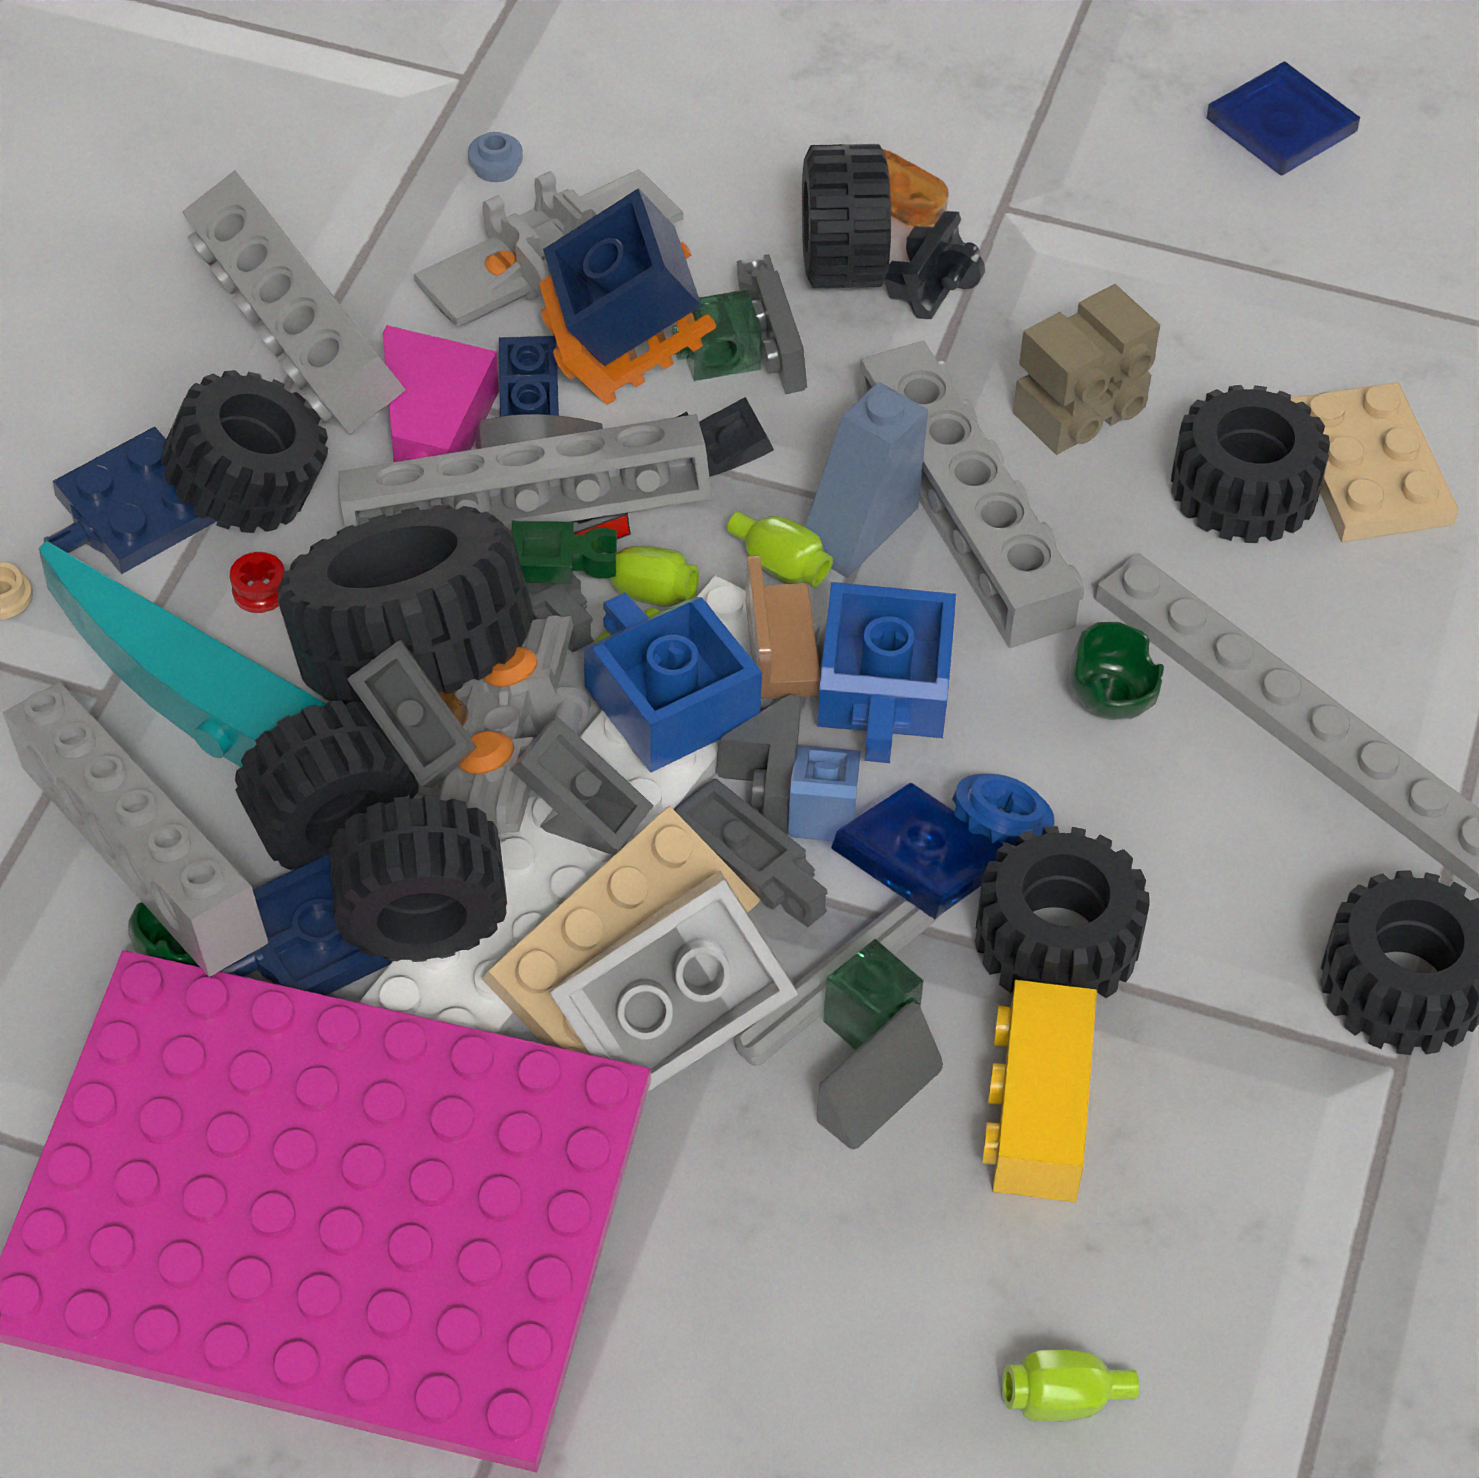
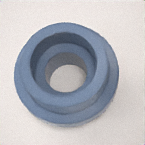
[468,132,523,182]

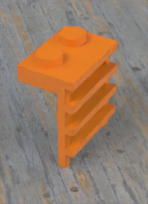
[539,242,717,405]

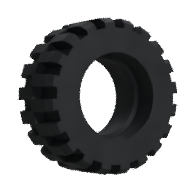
[277,505,534,705]

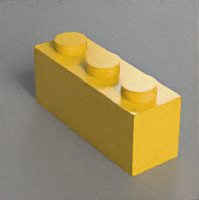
[982,980,1097,1202]

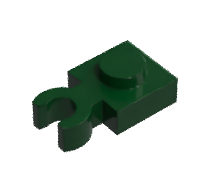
[511,520,617,584]

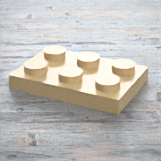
[1290,382,1459,542]

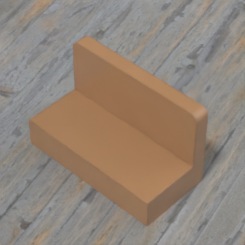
[745,556,821,699]

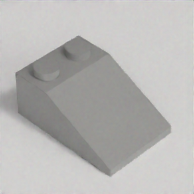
[550,871,799,1092]

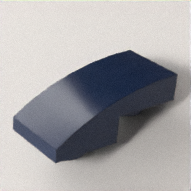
[499,336,559,417]

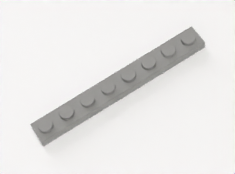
[1095,553,1479,893]

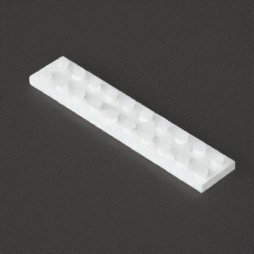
[359,575,820,1036]

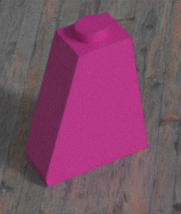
[383,325,499,462]

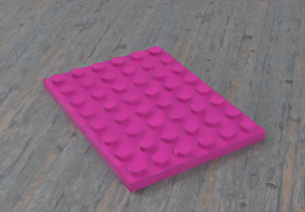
[0,950,651,1473]

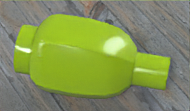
[727,511,833,588]
[588,546,699,607]
[1002,1350,1139,1422]

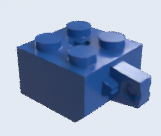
[817,582,956,763]
[584,592,762,773]

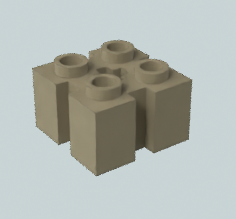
[1013,284,1161,455]

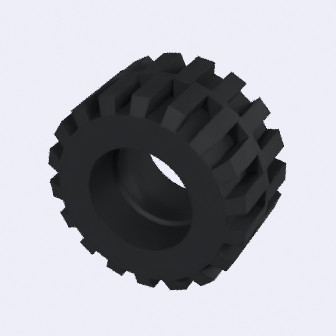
[802,144,891,288]
[161,370,329,533]
[1171,385,1330,543]
[235,700,419,870]
[330,795,507,962]
[975,826,1150,998]
[1320,870,1479,1055]

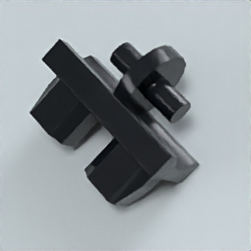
[884,211,985,319]

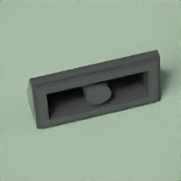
[347,640,477,788]
[817,1001,943,1150]

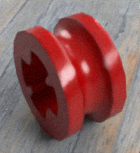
[229,552,285,613]

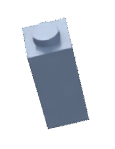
[805,382,928,578]

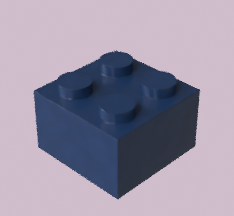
[543,188,702,366]

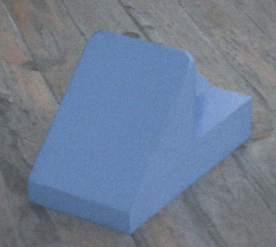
[788,745,861,842]

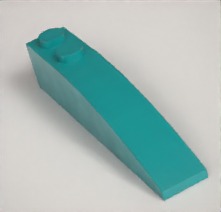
[38,541,326,767]

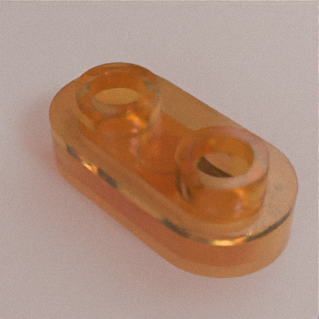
[882,149,949,227]

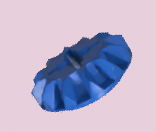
[952,774,1055,846]

